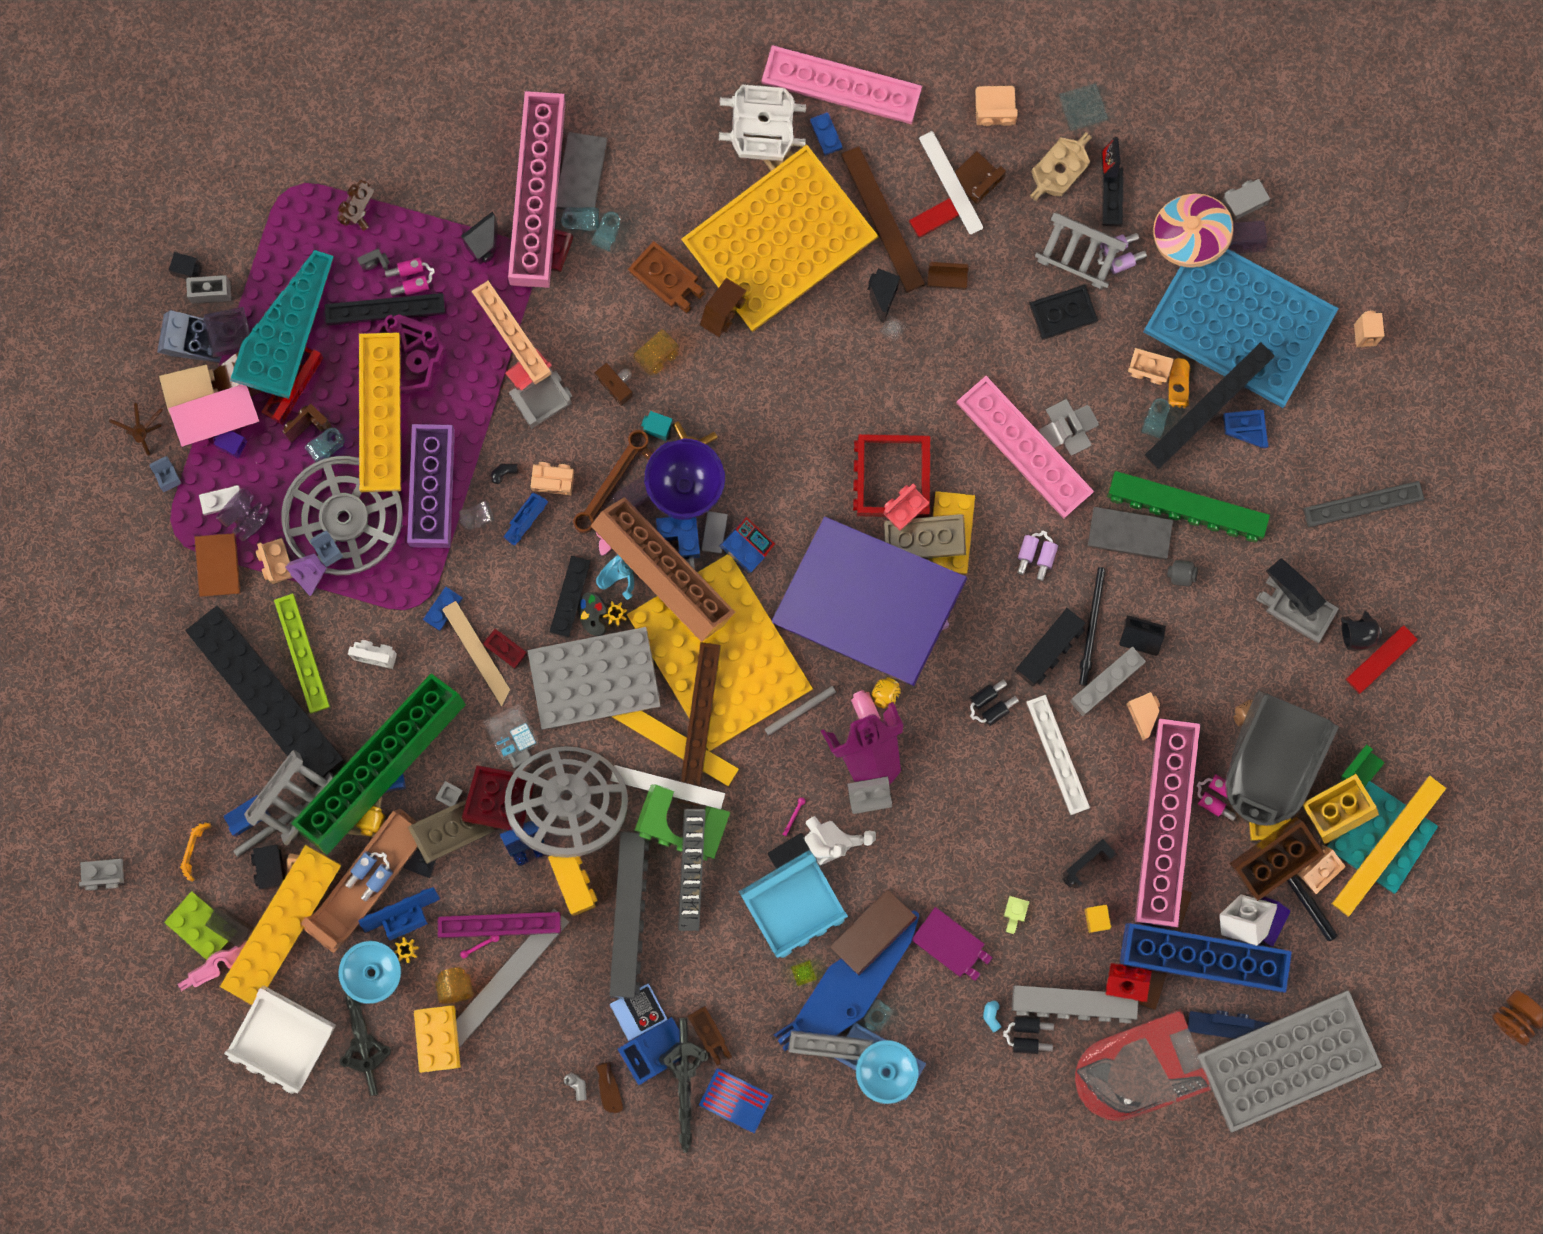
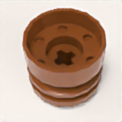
[1492,990,1543,1046]

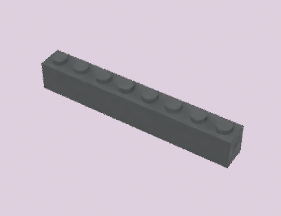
[610,832,649,999]

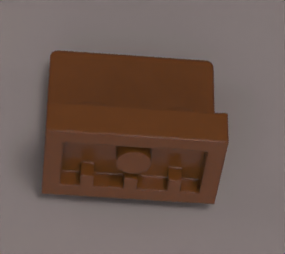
[954,151,1006,205]
[282,404,334,443]

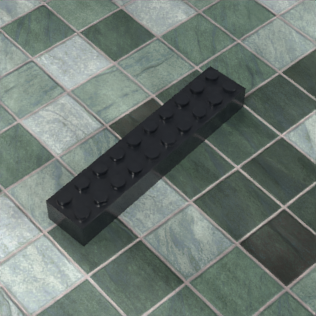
[185,605,346,788]

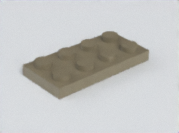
[884,514,966,559]
[408,799,495,864]

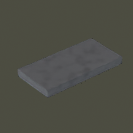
[556,132,607,214]
[1087,507,1173,560]

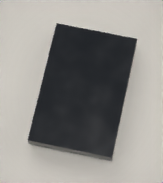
[1029,284,1098,340]

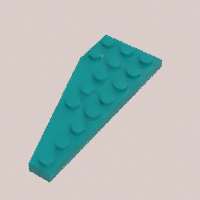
[230,250,334,399]

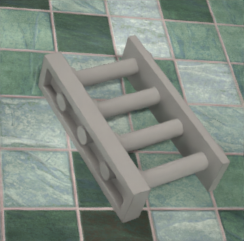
[1035,212,1127,289]
[244,750,334,845]

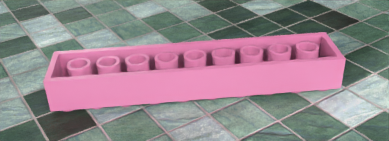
[508,91,565,288]
[1135,719,1200,929]

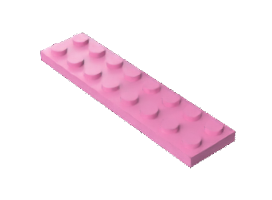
[762,45,922,124]
[956,376,1094,519]

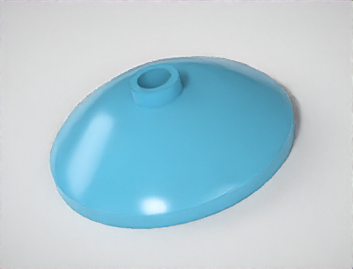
[339,941,401,1004]
[856,1041,918,1104]

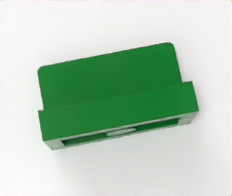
[1341,744,1384,788]

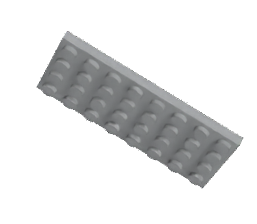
[1197,990,1382,1132]

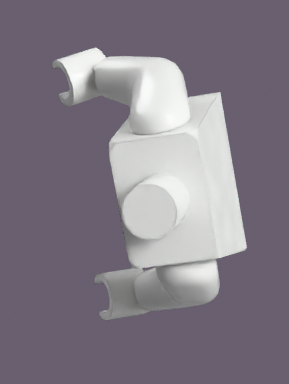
[805,816,876,865]

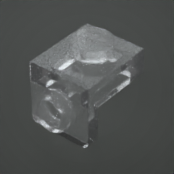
[459,501,495,530]

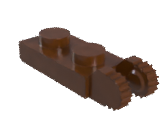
[687,1006,732,1066]

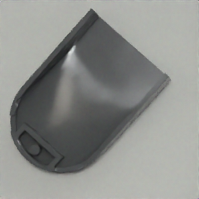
[1225,690,1339,825]

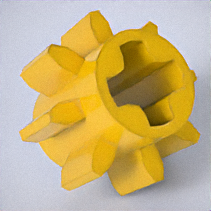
[602,601,627,627]
[394,937,420,963]

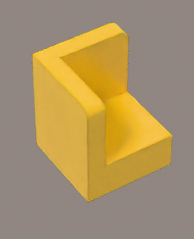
[1084,905,1111,933]

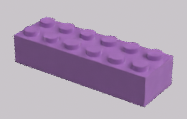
[407,424,455,548]

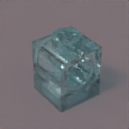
[863,999,894,1032]

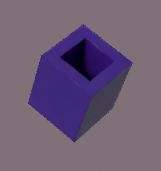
[214,431,248,459]

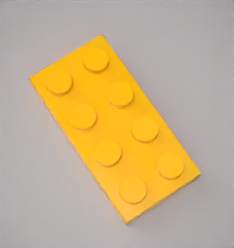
[928,491,975,575]

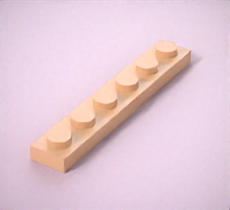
[472,281,552,385]

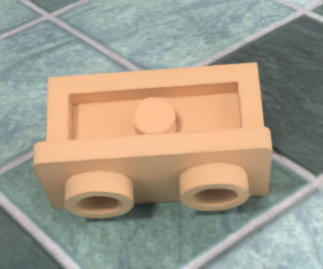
[1128,348,1174,385]

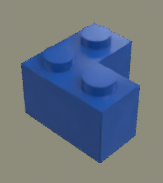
[656,517,700,559]

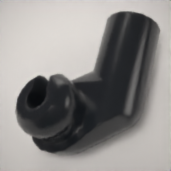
[490,464,518,484]

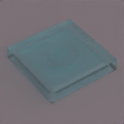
[1059,83,1108,131]

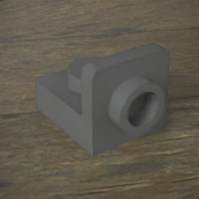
[357,248,390,271]

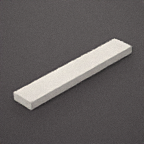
[1026,695,1090,815]

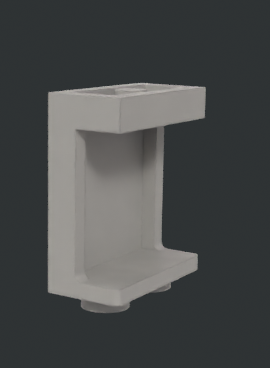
[509,368,573,429]

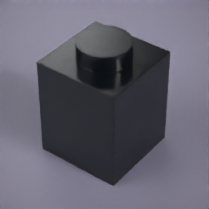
[169,252,202,279]

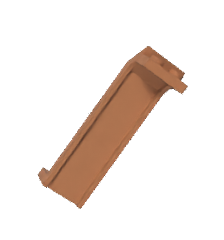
[301,809,418,953]

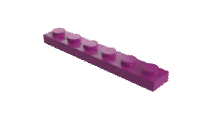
[438,912,561,938]

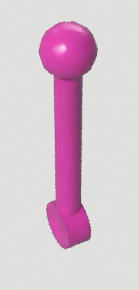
[783,797,805,836]
[460,936,499,959]

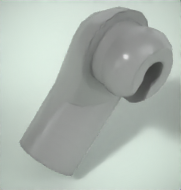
[564,1073,587,1101]

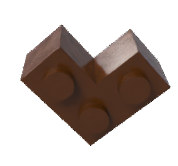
[700,278,746,338]

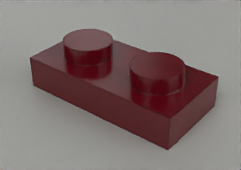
[551,229,574,272]
[483,629,527,669]

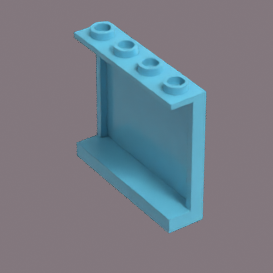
[738,850,848,958]

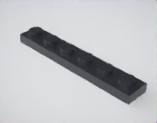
[325,293,446,325]

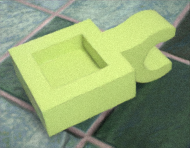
[1004,896,1029,934]

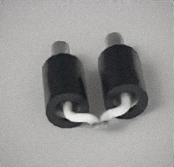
[970,679,1019,726]
[1003,1016,1054,1054]

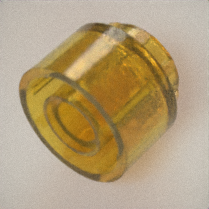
[435,967,474,1004]

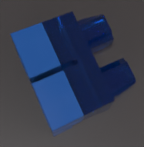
[500,821,546,866]

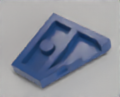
[1223,409,1268,449]

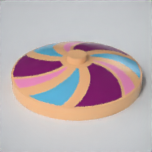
[1153,194,1233,267]

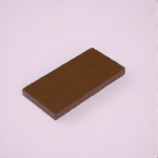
[830,890,917,976]

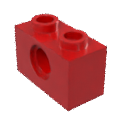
[1106,963,1152,1002]

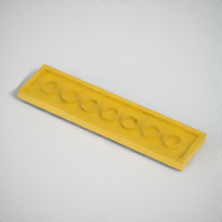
[359,333,401,492]
[220,844,341,1005]

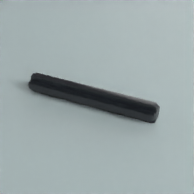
[1287,874,1338,942]

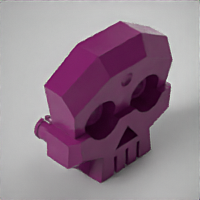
[375,314,445,394]

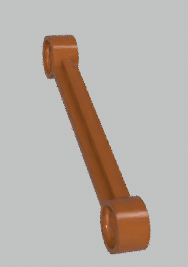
[573,430,648,533]

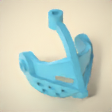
[596,554,634,600]

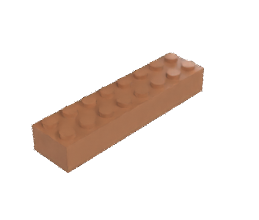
[591,497,735,642]

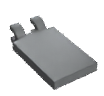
[1256,576,1339,643]

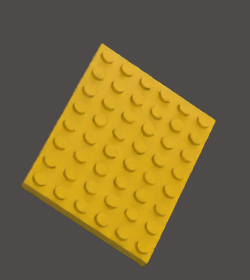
[681,145,878,332]
[627,554,813,751]

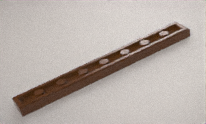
[841,146,925,293]
[678,642,721,806]

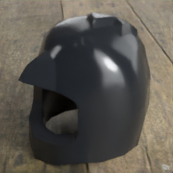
[1341,611,1382,651]

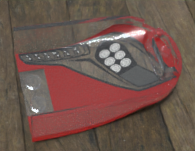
[1075,1009,1211,1121]

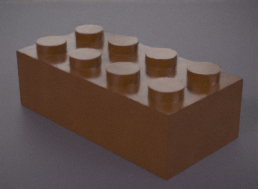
[1229,817,1325,901]

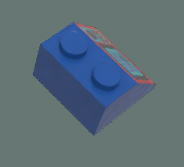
[719,517,775,573]

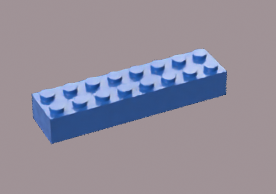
[1119,923,1292,992]

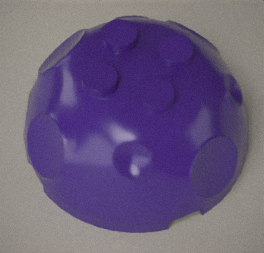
[644,438,725,520]

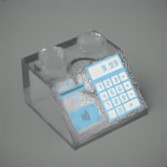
[483,703,540,762]

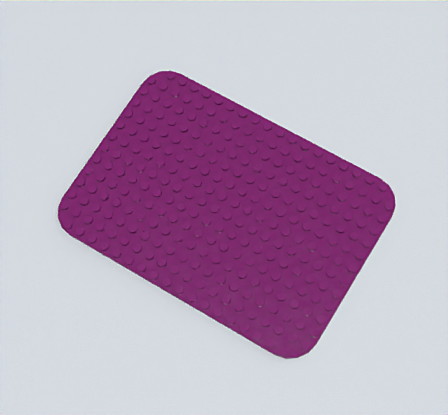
[170,183,533,610]

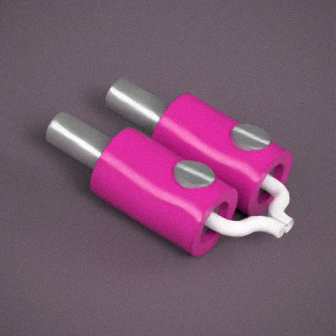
[385,257,435,296]
[1197,774,1237,821]

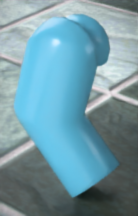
[983,1000,1002,1033]

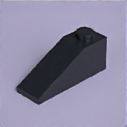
[1266,558,1327,617]

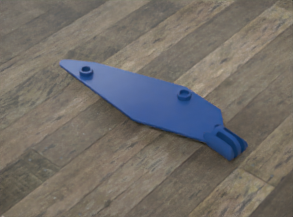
[774,911,919,1051]

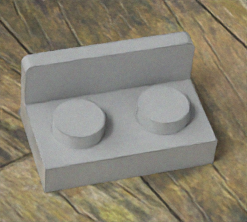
[848,777,892,814]
[79,859,124,891]

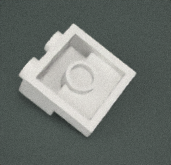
[348,640,397,669]

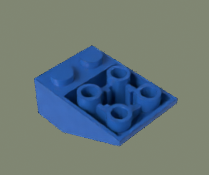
[618,1017,680,1085]

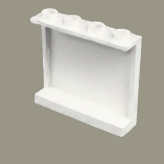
[224,986,336,1094]

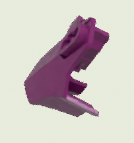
[820,702,904,785]

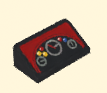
[1101,137,1120,178]

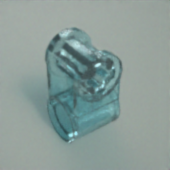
[561,207,599,231]
[591,212,621,252]
[1141,398,1170,439]
[305,428,344,462]

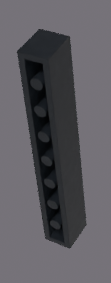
[1144,342,1275,470]

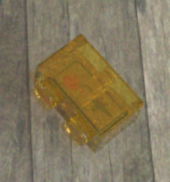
[633,328,679,376]

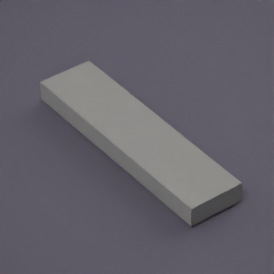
[788,1030,873,1060]

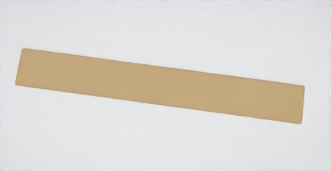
[442,601,510,706]

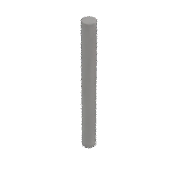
[764,686,836,736]
[233,804,303,857]

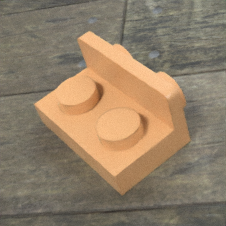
[256,538,293,584]
[1297,845,1345,894]

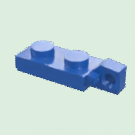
[504,493,548,546]

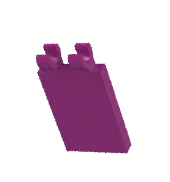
[912,907,993,981]

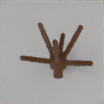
[109,403,163,456]

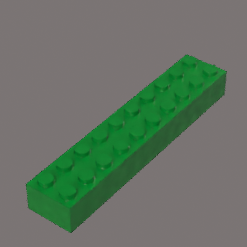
[291,673,466,855]

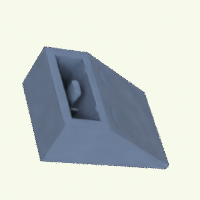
[157,310,228,362]

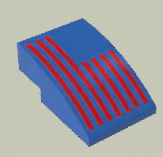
[699,1068,773,1133]

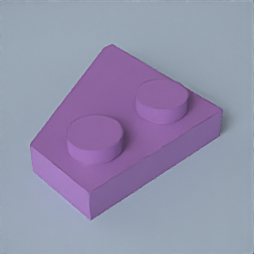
[285,554,327,596]

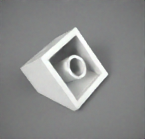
[1220,894,1277,945]

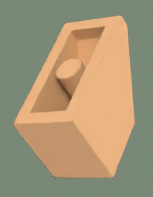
[1127,692,1160,741]

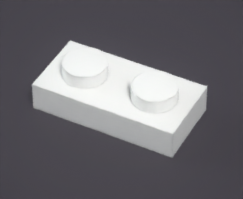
[199,485,244,515]

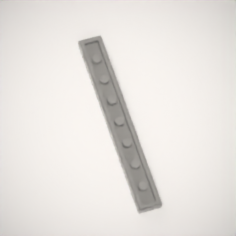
[456,909,570,1047]

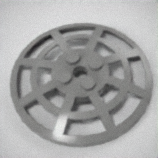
[282,456,403,575]
[505,746,628,857]

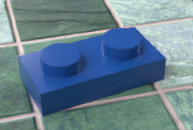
[810,112,843,156]
[423,587,463,631]

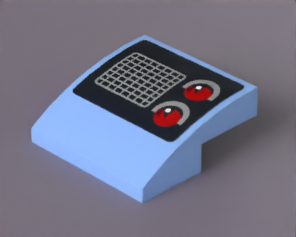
[609,983,667,1041]

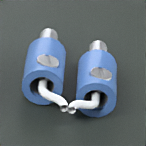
[345,851,393,901]

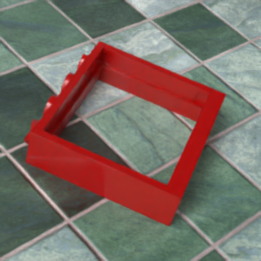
[853,434,930,518]

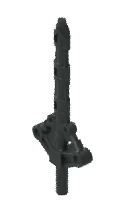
[339,995,392,1096]
[659,1017,709,1153]

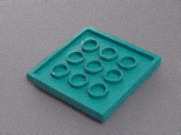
[1327,781,1438,894]

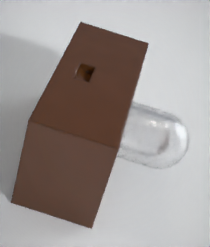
[594,362,633,406]

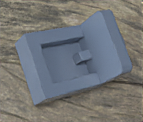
[149,456,181,493]
[310,530,343,567]

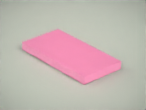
[168,385,259,447]

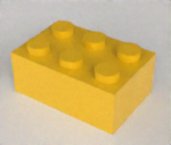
[1303,774,1379,844]
[548,847,598,916]

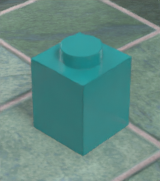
[641,411,673,441]

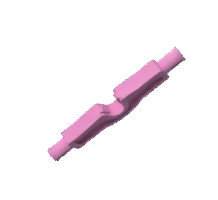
[178,940,247,991]

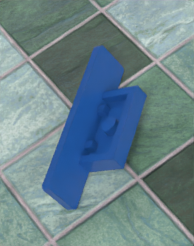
[358,887,440,941]

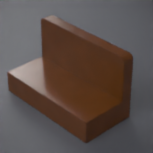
[927,262,969,290]

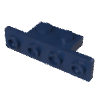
[1187,1010,1269,1039]

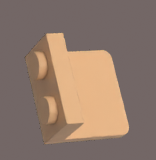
[976,86,1017,126]

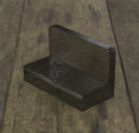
[205,907,255,947]

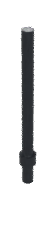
[1079,567,1106,686]

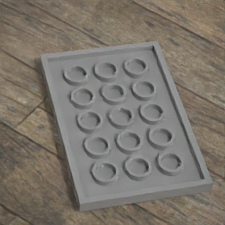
[527,627,661,730]

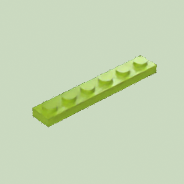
[274,594,330,714]

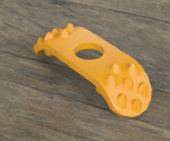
[1168,358,1190,409]
[180,822,212,882]

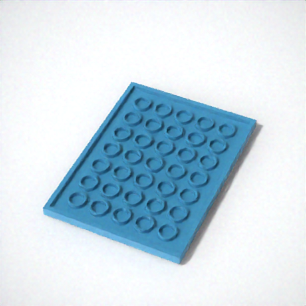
[1143,249,1339,408]

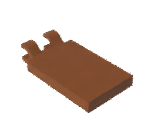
[628,241,705,314]

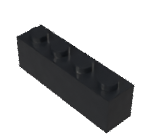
[1014,608,1085,686]

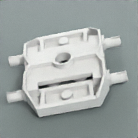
[719,85,806,161]

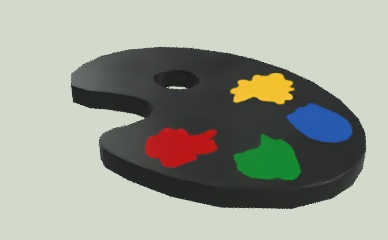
[578,592,608,636]

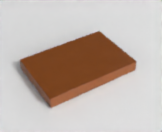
[194,533,241,597]

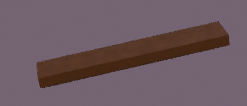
[1138,889,1192,1010]

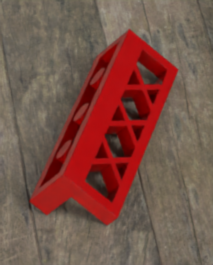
[261,347,323,425]

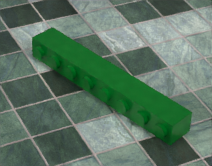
[1107,471,1270,543]

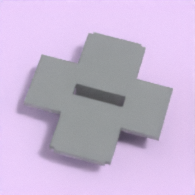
[1039,399,1098,456]

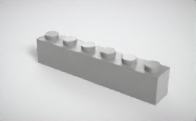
[1012,985,1138,1023]

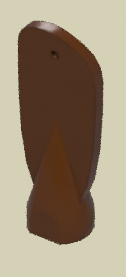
[596,1062,623,1113]

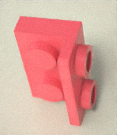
[883,483,929,531]

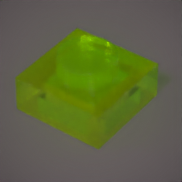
[791,960,817,987]

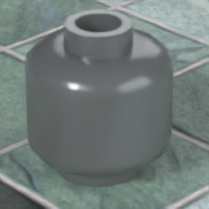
[1167,560,1198,587]

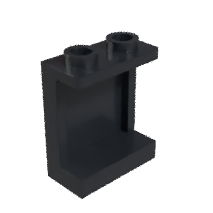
[1062,839,1116,889]

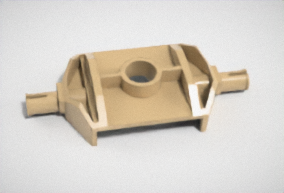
[1030,132,1092,201]

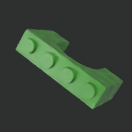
[634,784,730,861]

